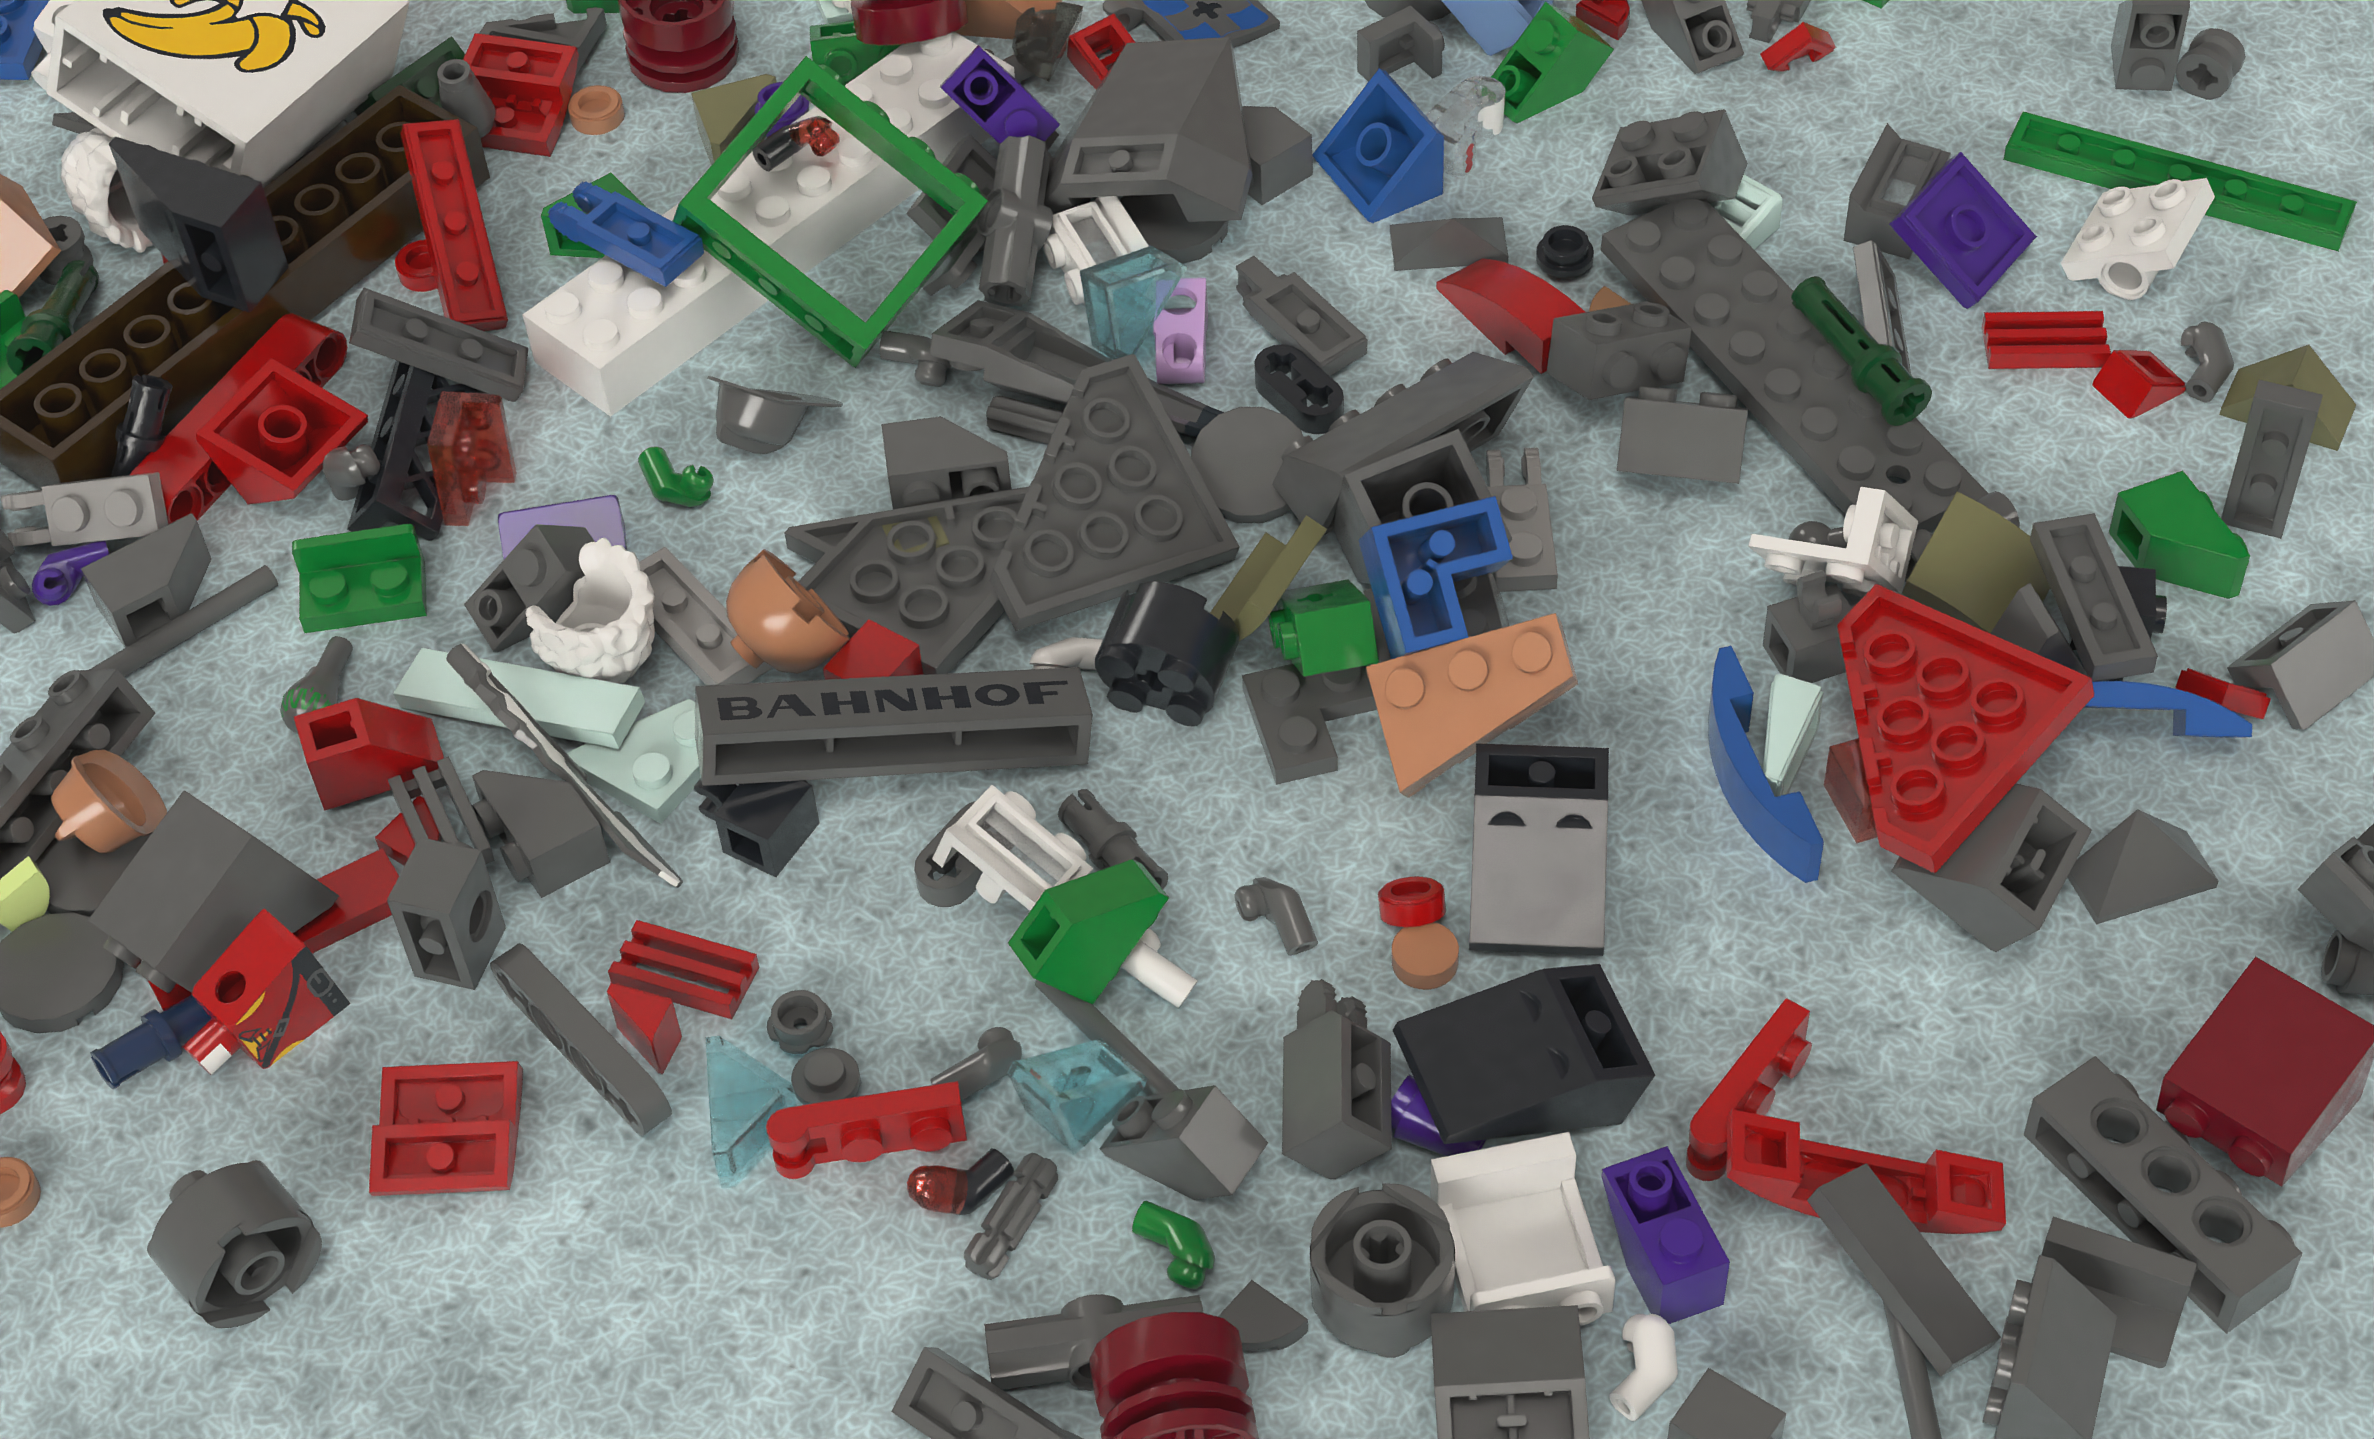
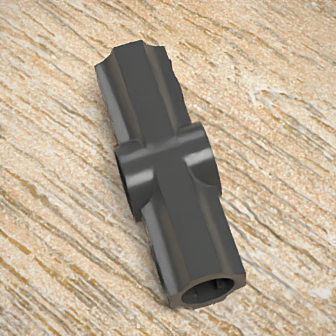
[977,135,1053,307]
[984,1294,1203,1391]

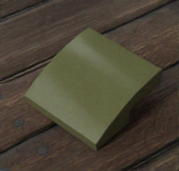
[1902,491,2050,633]
[1210,515,1327,641]

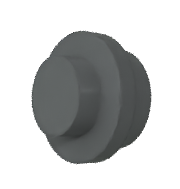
[791,1048,861,1105]

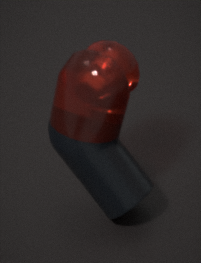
[752,116,840,171]
[907,1148,1014,1215]

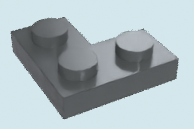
[1242,664,1377,785]

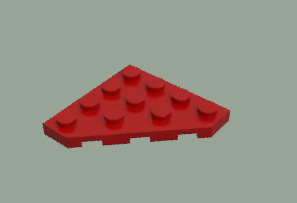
[1837,584,2094,873]

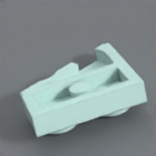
[567,699,701,824]

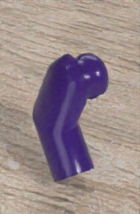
[32,541,110,606]

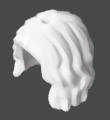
[61,128,153,253]
[526,538,655,684]

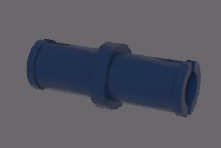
[90,994,212,1089]

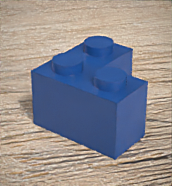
[1358,496,1513,659]

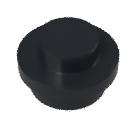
[1536,225,1594,278]

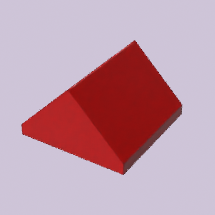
[196,358,368,505]

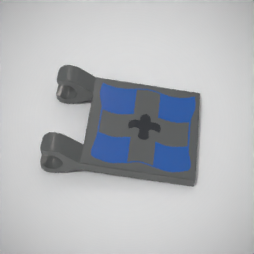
[1103,0,1280,48]

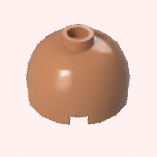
[726,549,850,674]

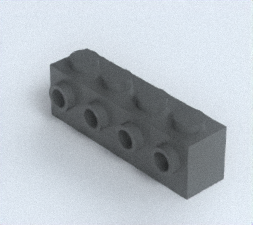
[0,669,155,879]

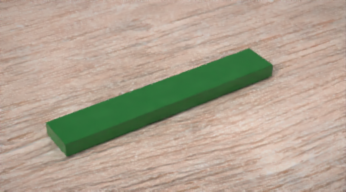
[2003,112,2357,252]

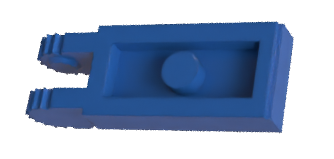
[548,181,704,287]

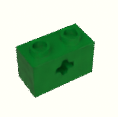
[1268,579,1379,676]

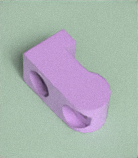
[1153,278,1208,384]

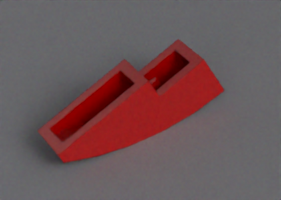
[1436,258,1585,374]

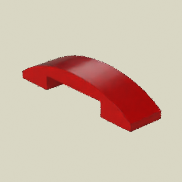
[1727,1109,2006,1234]

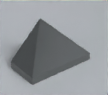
[1389,217,1509,271]
[2067,809,2219,925]

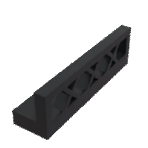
[347,360,478,541]

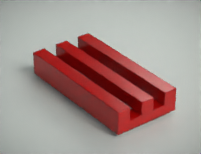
[1982,311,2111,369]
[608,920,760,1019]

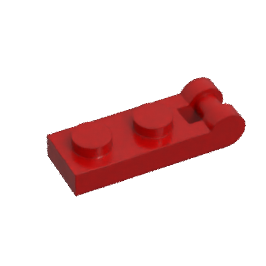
[1686,998,1812,1181]
[766,1081,967,1179]

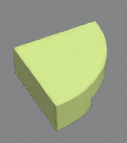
[0,856,50,932]

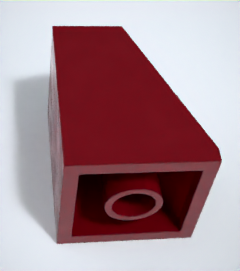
[2156,956,2374,1187]

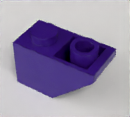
[940,45,1060,144]
[1601,1146,1730,1324]

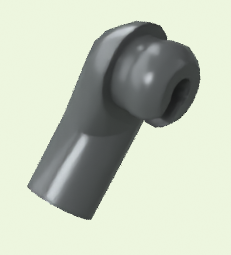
[879,330,951,387]
[322,444,381,501]
[1234,877,1318,956]
[930,1027,1022,1101]

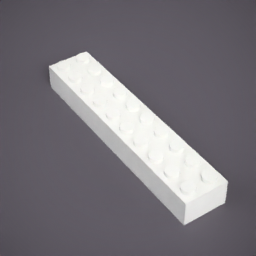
[522,31,1015,417]

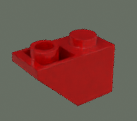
[294,698,444,811]

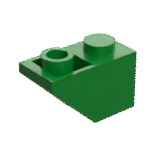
[1480,2,1614,124]
[2109,470,2250,599]
[1008,859,1169,1004]

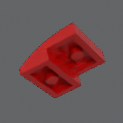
[463,33,579,157]
[369,1061,523,1196]

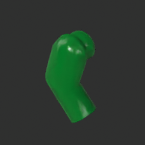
[638,447,714,507]
[1132,1200,1215,1289]

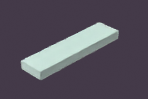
[393,648,645,749]

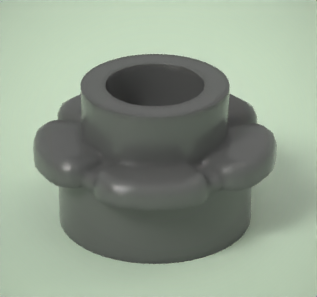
[767,990,833,1054]

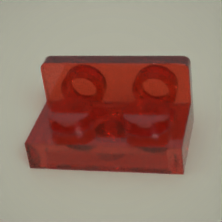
[427,391,517,526]

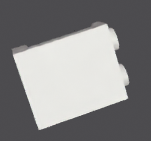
[1430,1132,1615,1326]

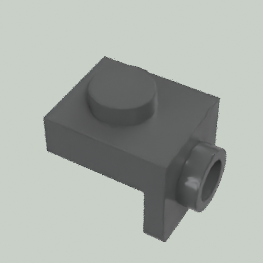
[1357,6,1445,82]

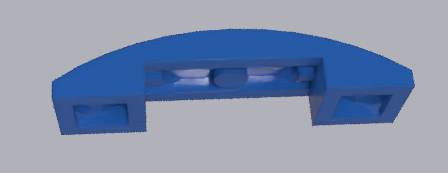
[1708,646,1824,883]
[2084,681,2252,738]

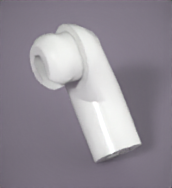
[1029,637,1103,670]
[1121,928,1198,1009]
[1609,1314,1678,1421]

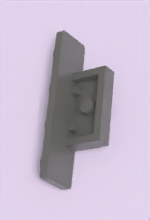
[906,131,1059,296]

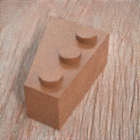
[1366,613,1578,798]

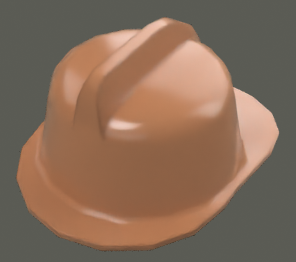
[51,750,167,854]

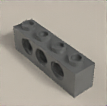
[2024,1056,2302,1334]

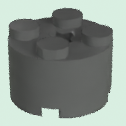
[147,1160,322,1328]
[1310,1183,1455,1358]

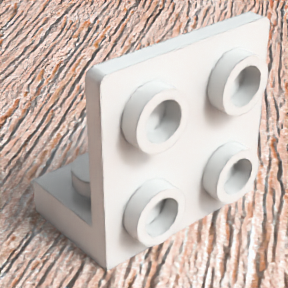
[1748,487,1918,597]

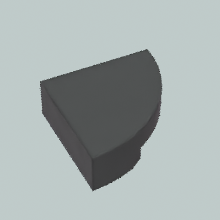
[1218,1280,1308,1350]

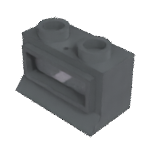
[1843,123,1951,259]

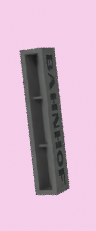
[695,667,1093,786]

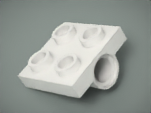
[2061,178,2215,300]

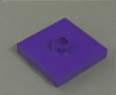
[1889,152,2037,309]

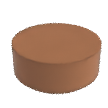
[568,85,625,135]
[1392,922,1459,990]
[0,1157,41,1228]

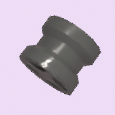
[2176,28,2246,100]
[39,215,93,285]

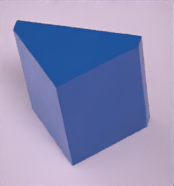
[1312,68,1444,223]

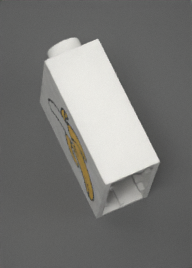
[46,0,410,188]

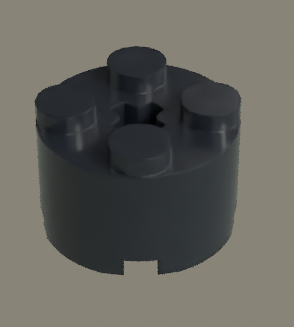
[1095,582,1240,727]

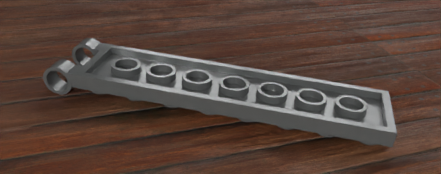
[1601,199,2020,582]

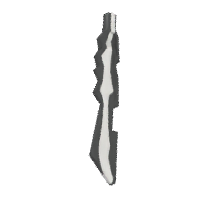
[446,644,683,888]

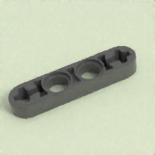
[490,943,672,1136]

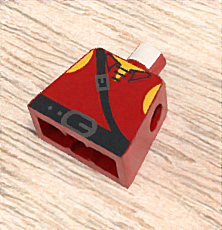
[182,908,351,1075]

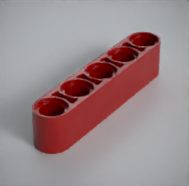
[130,313,348,525]

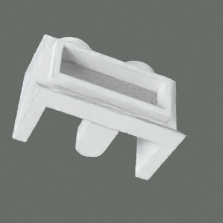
[1043,196,1156,322]
[932,785,1093,911]

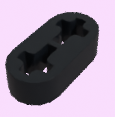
[1254,345,1344,434]

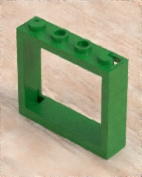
[673,56,988,368]

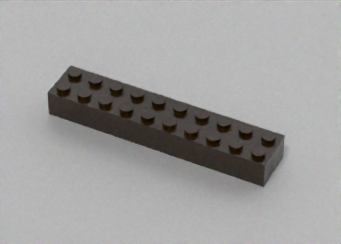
[0,85,490,490]

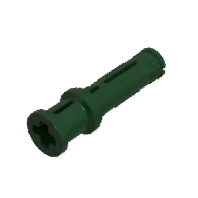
[6,260,100,376]
[1791,276,1932,426]

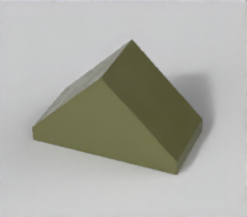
[691,74,777,165]
[2219,344,2356,451]

